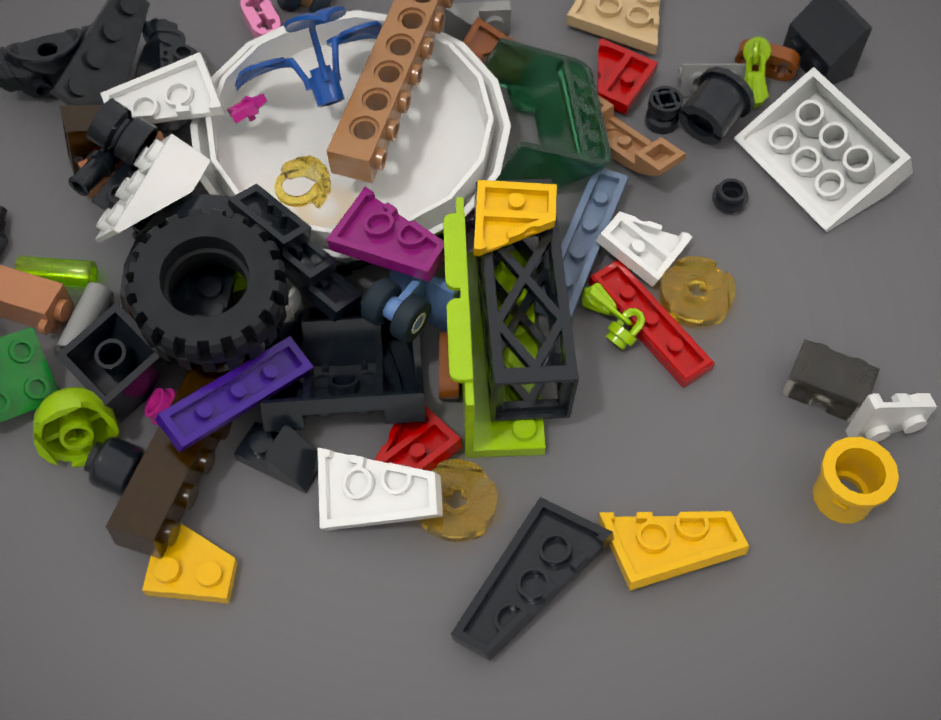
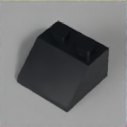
[783,0,872,85]
[55,302,166,422]

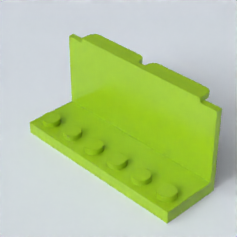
[443,197,546,458]

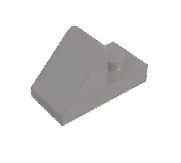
[445,0,511,42]

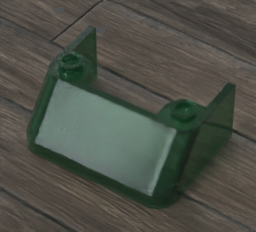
[484,38,612,188]

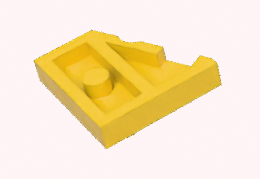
[473,180,557,256]
[142,523,238,604]

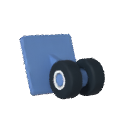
[361,269,458,343]

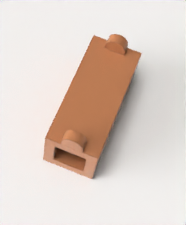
[0,265,74,335]

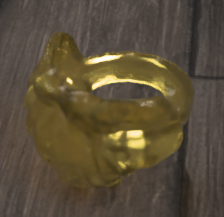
[274,155,332,209]

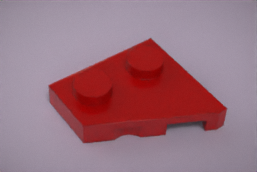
[597,38,658,114]
[374,404,463,472]

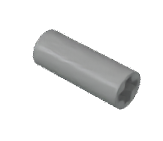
[55,282,114,352]

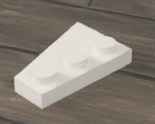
[101,52,226,124]
[318,448,443,531]

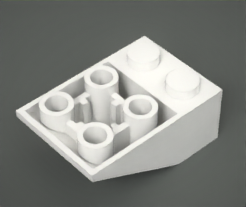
[95,134,211,243]

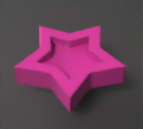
[226,93,267,123]

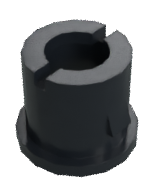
[678,67,755,145]

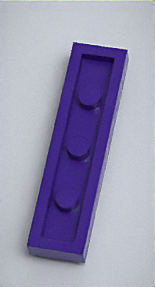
[155,336,314,453]

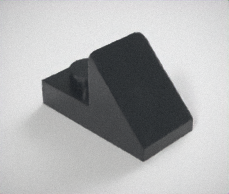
[234,421,318,493]

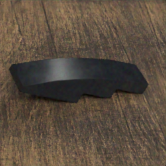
[228,183,363,322]

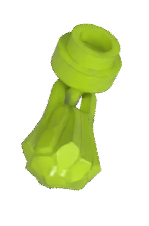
[743,36,771,108]
[581,283,645,350]

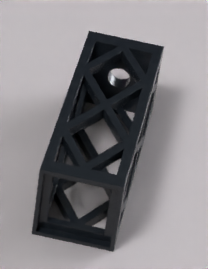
[473,179,579,422]

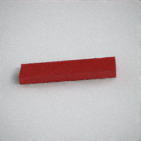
[589,259,715,389]

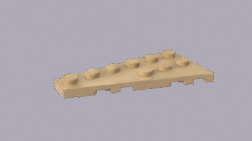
[566,0,660,55]

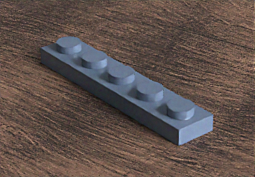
[535,166,629,320]

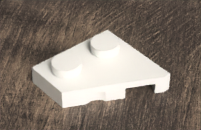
[595,211,692,287]
[845,393,937,442]

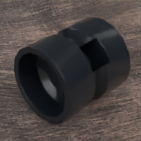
[86,98,159,168]

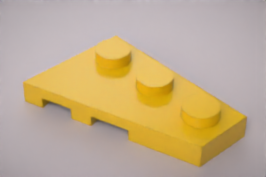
[598,511,749,591]

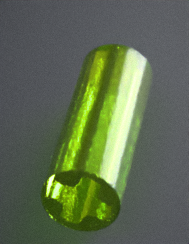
[14,255,98,288]

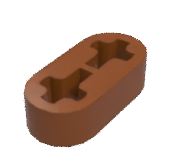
[735,38,800,81]
[439,331,459,399]

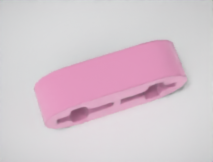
[240,0,282,39]

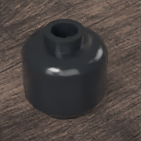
[84,436,145,496]

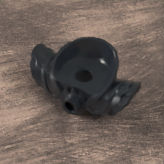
[135,18,198,133]
[0,23,92,99]

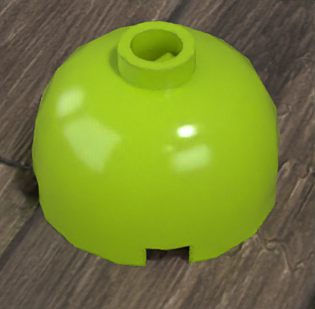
[32,387,119,467]

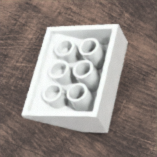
[734,67,914,233]

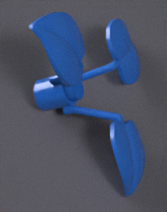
[235,6,383,108]

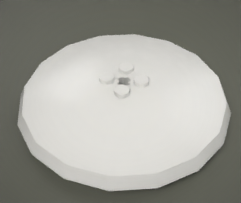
[190,10,511,262]

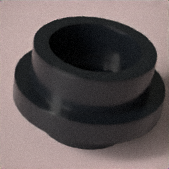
[712,178,749,212]

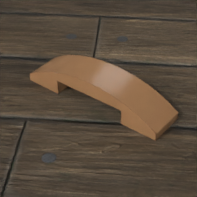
[566,90,686,176]

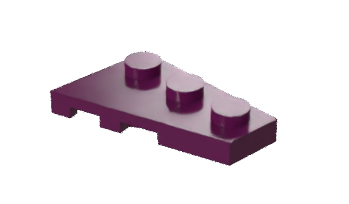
[326,187,445,282]

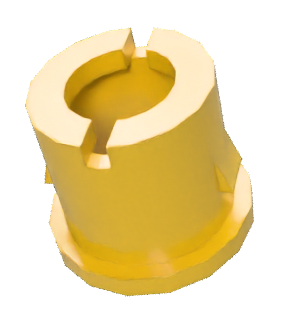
[812,437,899,523]

